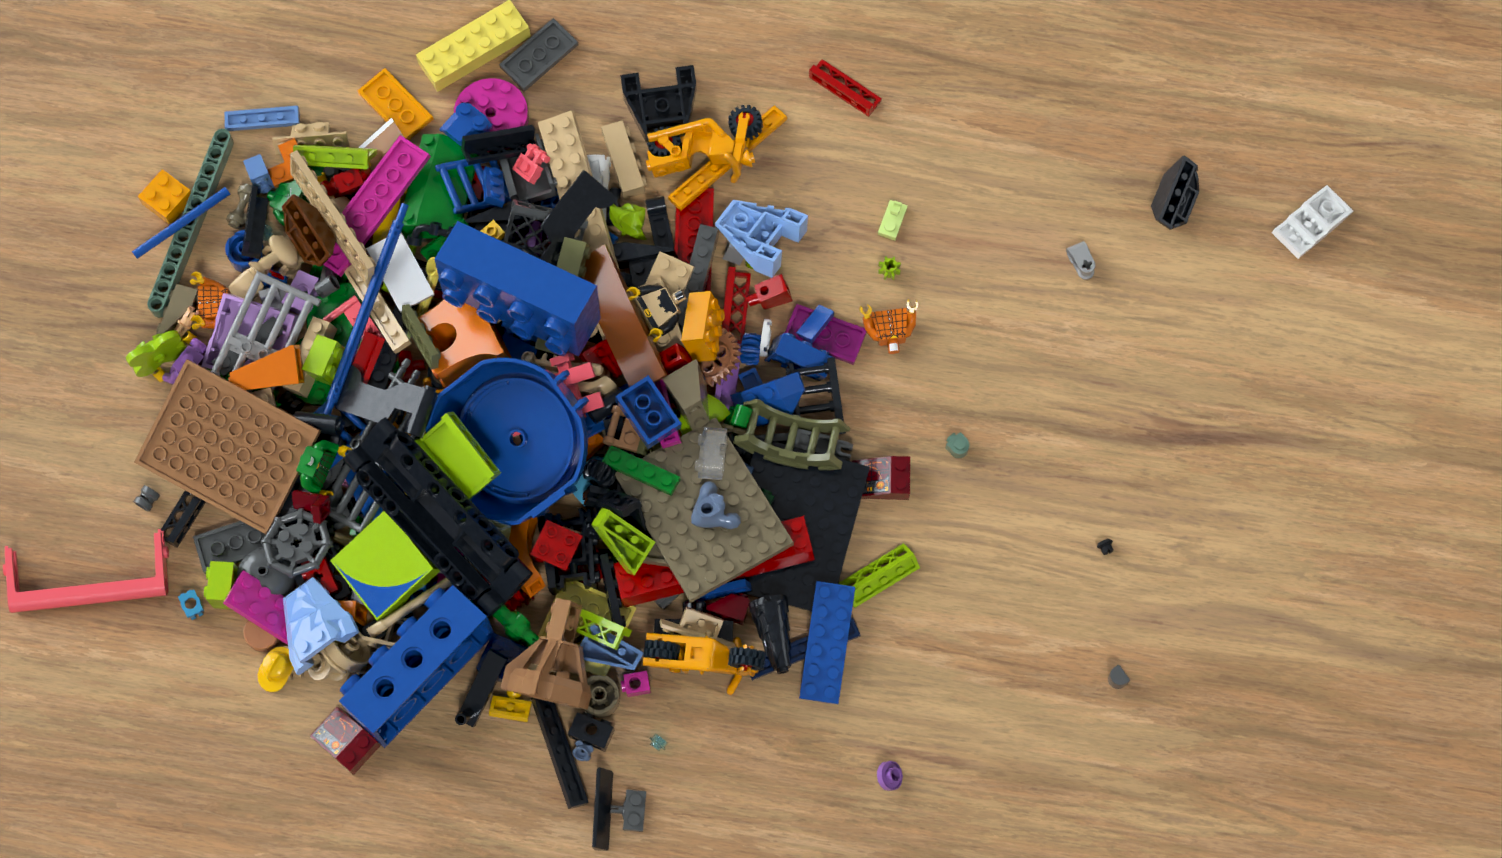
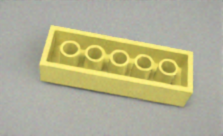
[416,0,531,92]

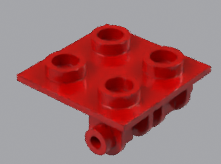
[530,520,583,571]

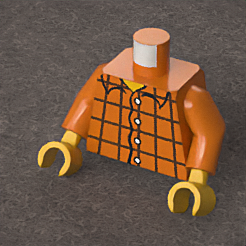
[190,271,231,330]
[859,299,918,354]

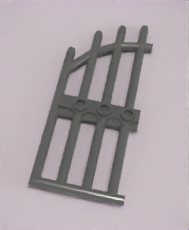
[329,358,424,533]

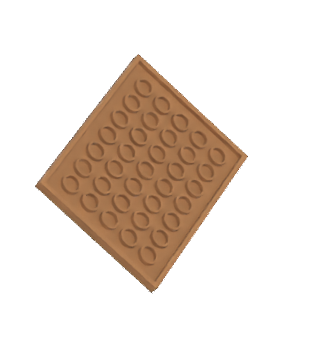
[134,359,321,534]

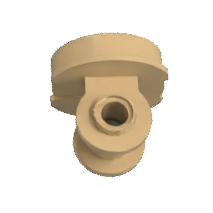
[308,632,372,681]

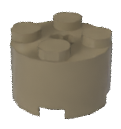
[584,675,620,718]

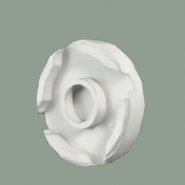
[760,319,772,357]

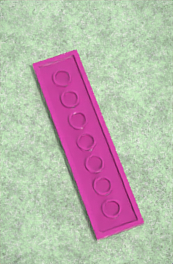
[324,135,431,277]

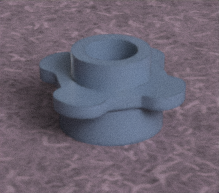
[572,740,594,761]

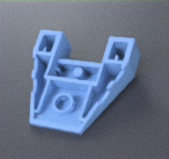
[715,200,808,278]

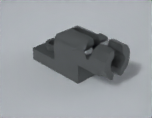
[794,429,853,461]

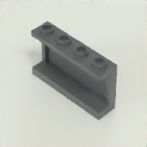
[500,133,557,203]

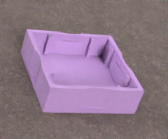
[202,293,299,389]

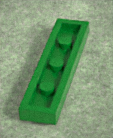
[602,446,681,496]

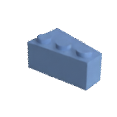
[580,625,643,670]

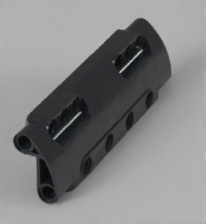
[343,417,533,616]

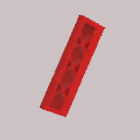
[809,59,882,117]
[722,267,751,344]
[352,331,385,384]

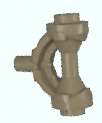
[226,184,269,229]

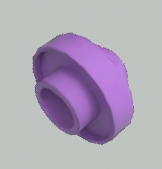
[877,761,903,791]

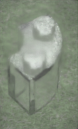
[695,427,727,480]

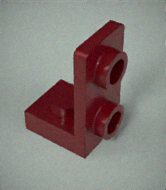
[292,490,331,524]

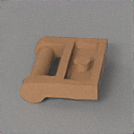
[603,405,640,453]

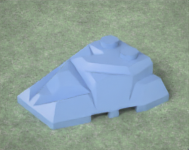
[283,577,359,675]

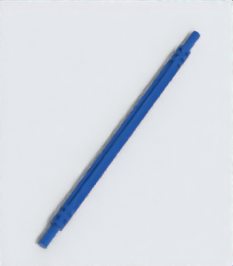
[323,203,409,415]

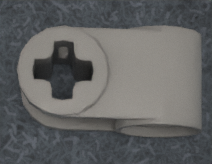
[1066,241,1095,280]

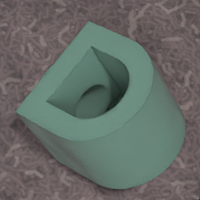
[945,432,969,458]

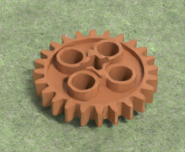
[692,328,742,387]

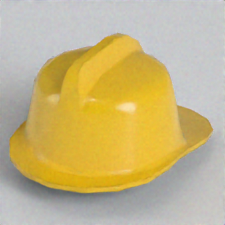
[257,647,294,692]

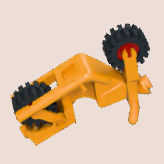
[646,105,763,183]
[643,633,766,695]

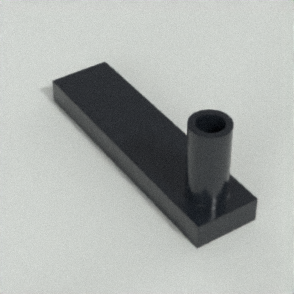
[455,649,509,727]

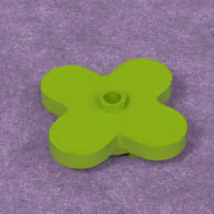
[126,330,187,377]

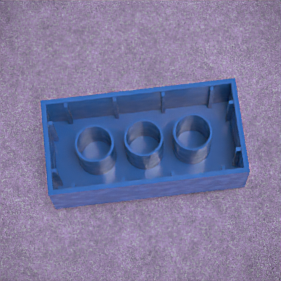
[435,221,601,356]

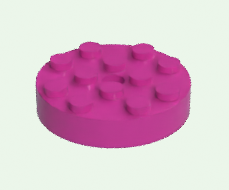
[454,78,529,152]

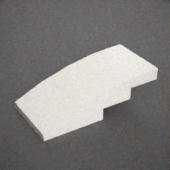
[1272,185,1353,259]
[366,234,434,313]

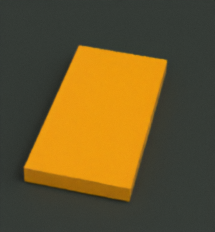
[357,68,434,140]

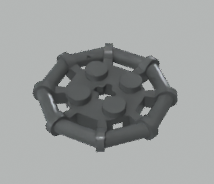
[261,508,333,578]

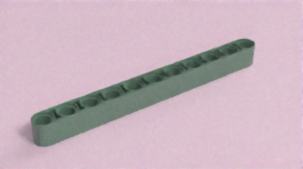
[147,129,234,318]

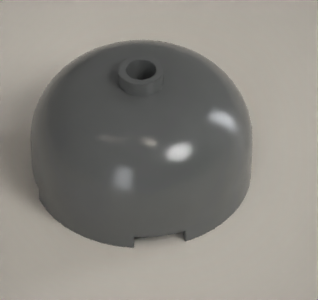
[237,548,297,597]

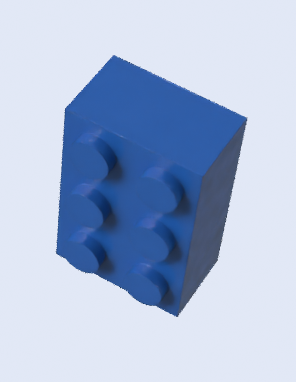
[615,375,681,449]

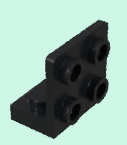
[596,489,647,534]

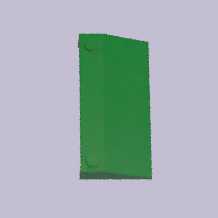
[401,134,479,239]

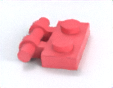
[512,143,550,184]

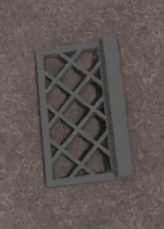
[503,199,588,255]

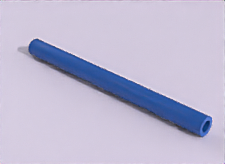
[132,187,231,259]

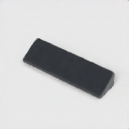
[592,767,613,851]

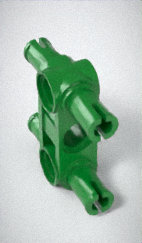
[492,605,539,649]

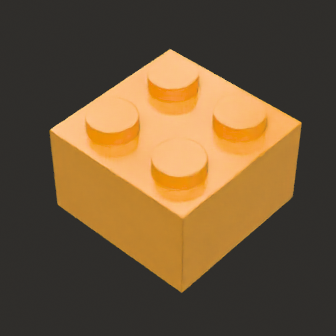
[138,169,191,225]

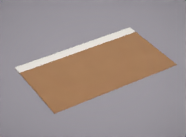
[359,118,405,172]

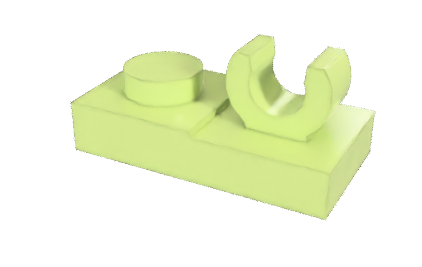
[878,200,908,240]

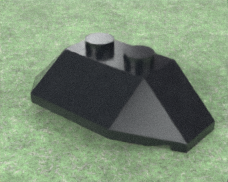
[1151,155,1200,230]

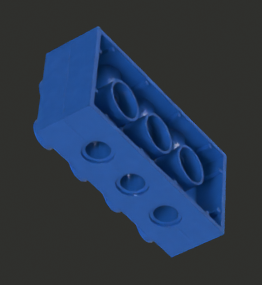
[339,585,495,748]

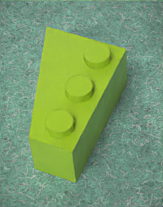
[591,508,656,575]

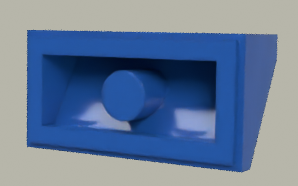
[796,304,834,344]

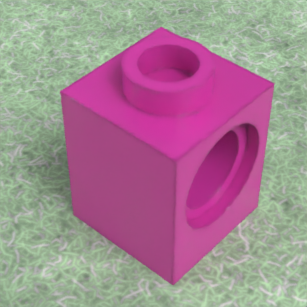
[621,671,651,697]

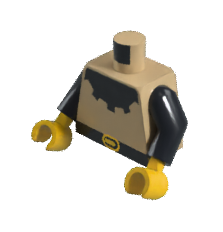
[626,285,687,342]

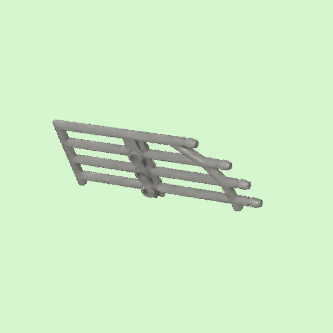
[211,271,321,393]

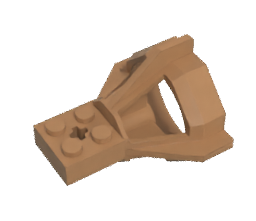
[501,598,591,710]

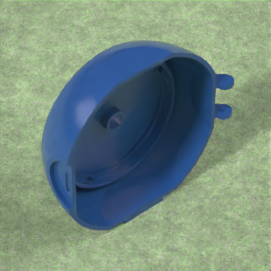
[426,358,589,525]

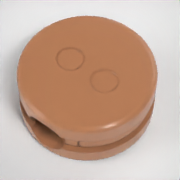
[243,620,281,652]

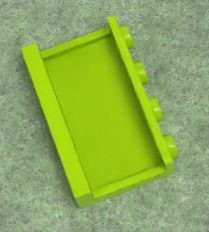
[415,411,501,499]

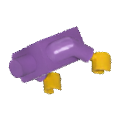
[152,331,207,384]

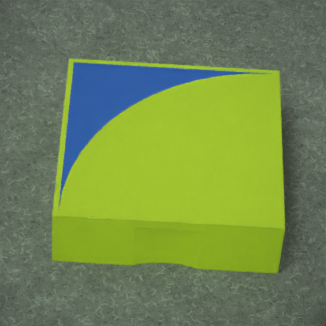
[330,511,440,621]

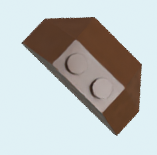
[282,194,336,266]

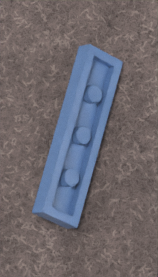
[224,106,300,131]

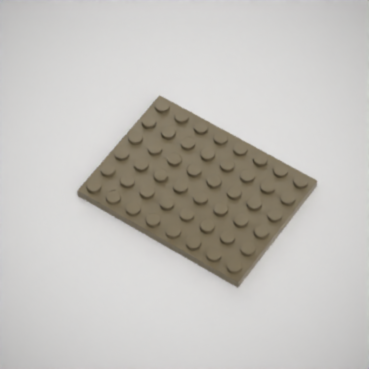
[615,417,794,603]

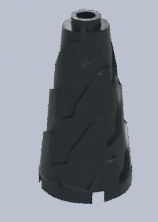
[748,595,792,674]

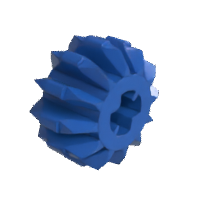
[740,333,761,365]

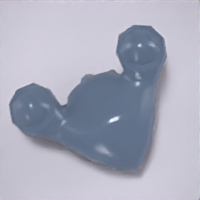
[691,481,741,529]

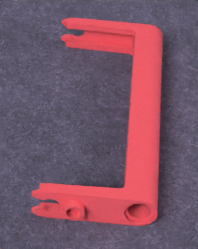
[3,529,169,613]

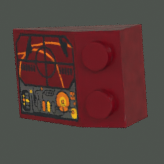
[852,456,911,500]
[310,707,381,775]

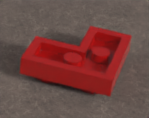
[579,339,623,379]

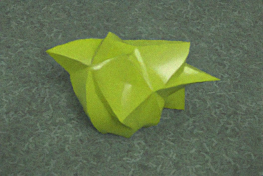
[609,203,647,240]

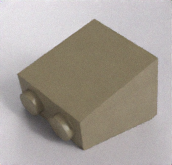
[663,359,710,431]

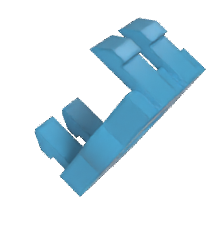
[178,589,204,620]

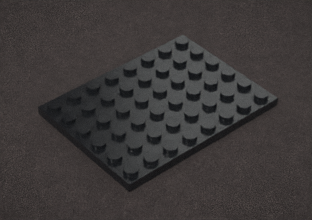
[727,437,870,612]

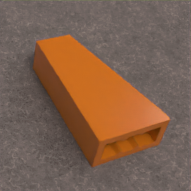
[228,345,305,390]

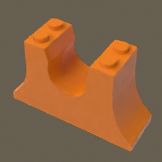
[418,300,512,389]

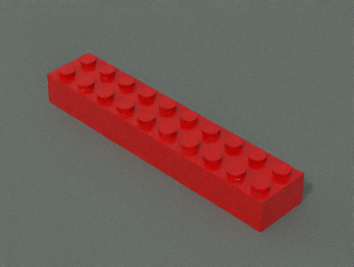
[613,516,815,608]

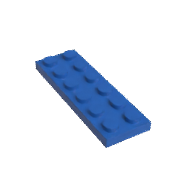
[799,581,855,704]

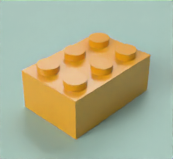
[681,291,725,362]

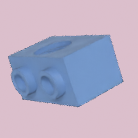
[243,154,275,194]

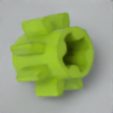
[878,256,901,280]

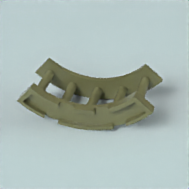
[733,399,850,470]

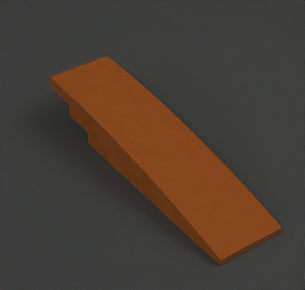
[582,244,668,387]

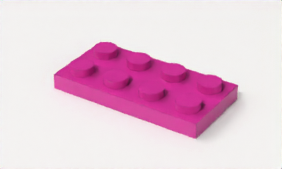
[223,570,288,645]

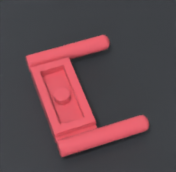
[322,295,384,352]

